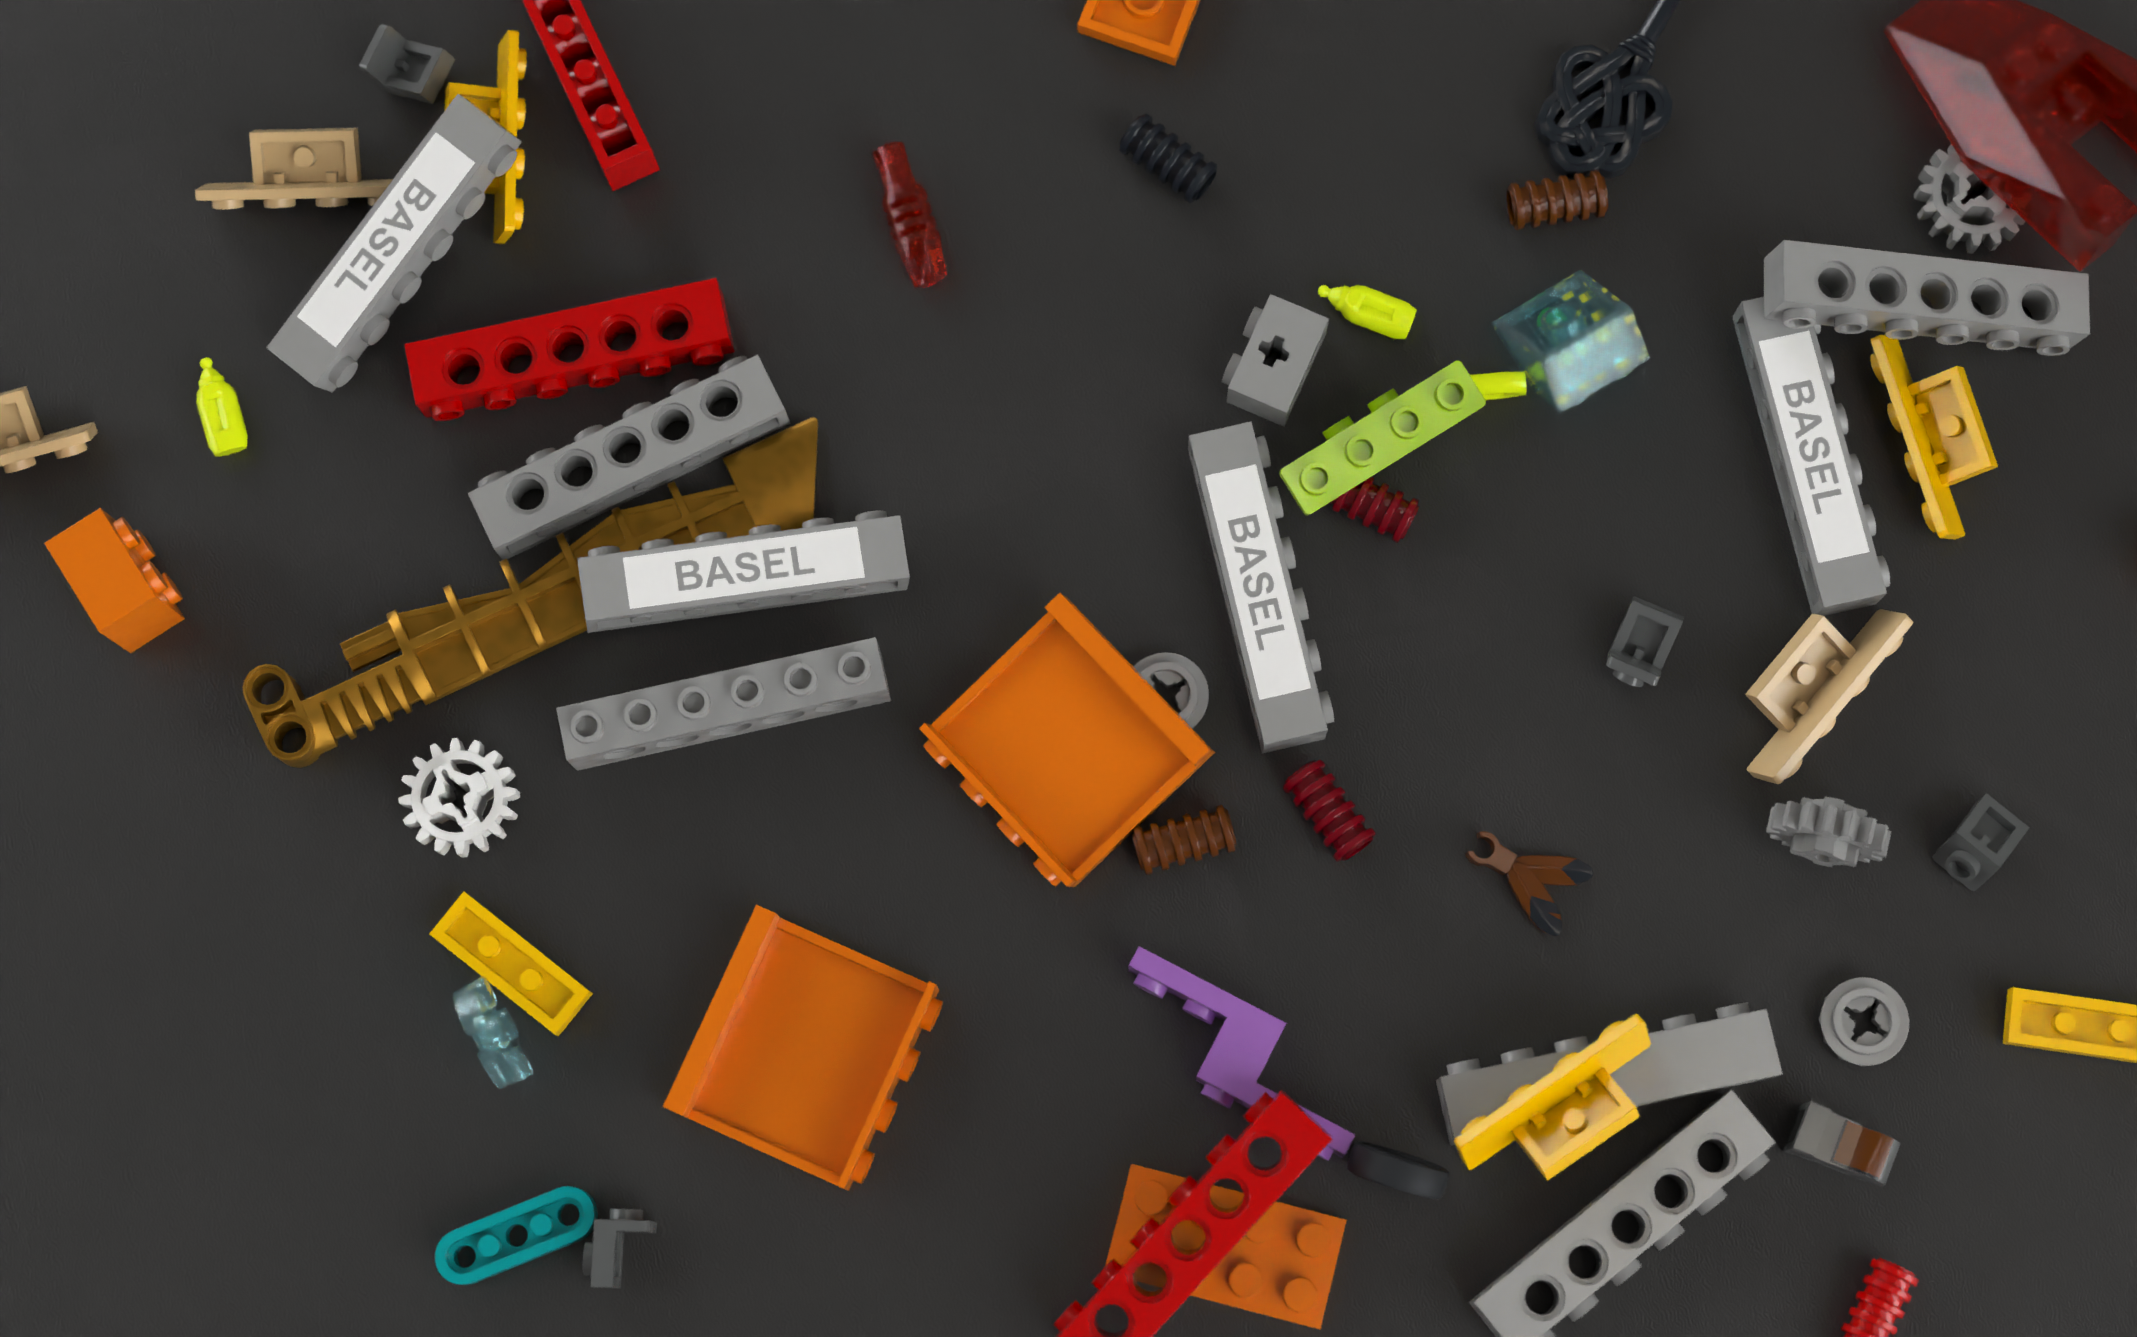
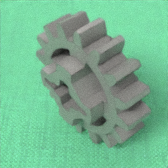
[1914,136,2035,254]
[1766,797,1891,867]

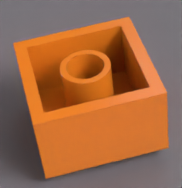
[44,508,185,653]

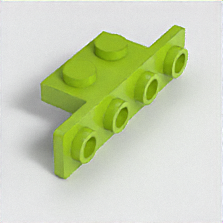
[1279,360,1486,515]

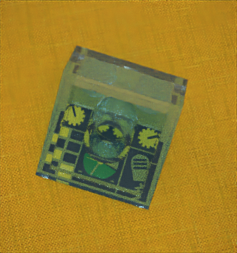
[1492,270,1650,413]

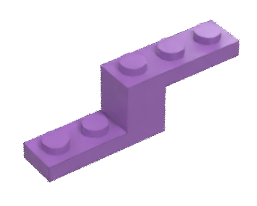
[1129,946,1355,1161]

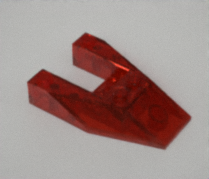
[1884,0,2137,272]

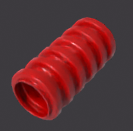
[1841,1258,1919,1337]

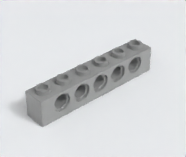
[1764,240,2090,356]
[468,354,790,560]
[556,637,891,771]
[1469,1090,1776,1337]

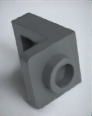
[360,24,455,104]
[1606,596,1684,687]
[582,1209,657,1289]

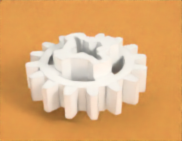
[398,738,520,858]

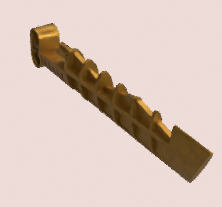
[243,417,818,768]

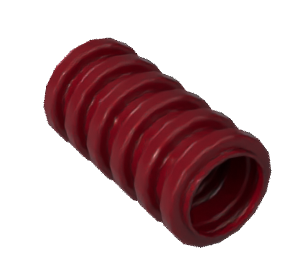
[1330,477,1420,543]
[1283,759,1376,862]

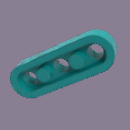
[435,1186,598,1285]

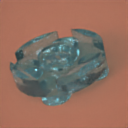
[453,976,533,1089]

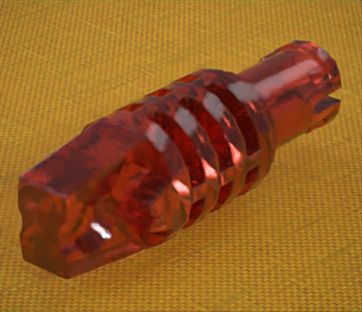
[872,142,947,288]

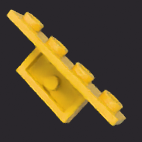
[445,30,527,244]
[1870,334,1998,540]
[1454,1014,1651,1181]

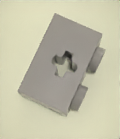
[1222,294,1329,427]

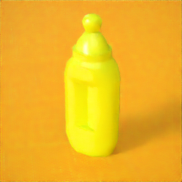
[1318,285,1417,339]
[196,358,248,457]
[1470,371,1527,400]

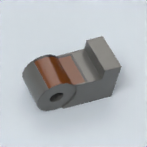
[1783,1101,1900,1186]

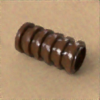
[1506,170,1608,230]
[1132,805,1237,875]

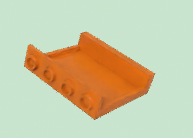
[919,593,1215,887]
[663,904,943,1191]

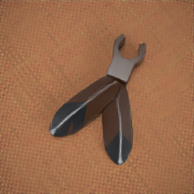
[1465,831,1593,937]

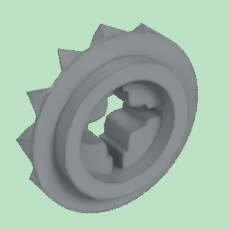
[1134,652,1209,729]
[1818,977,1909,1067]

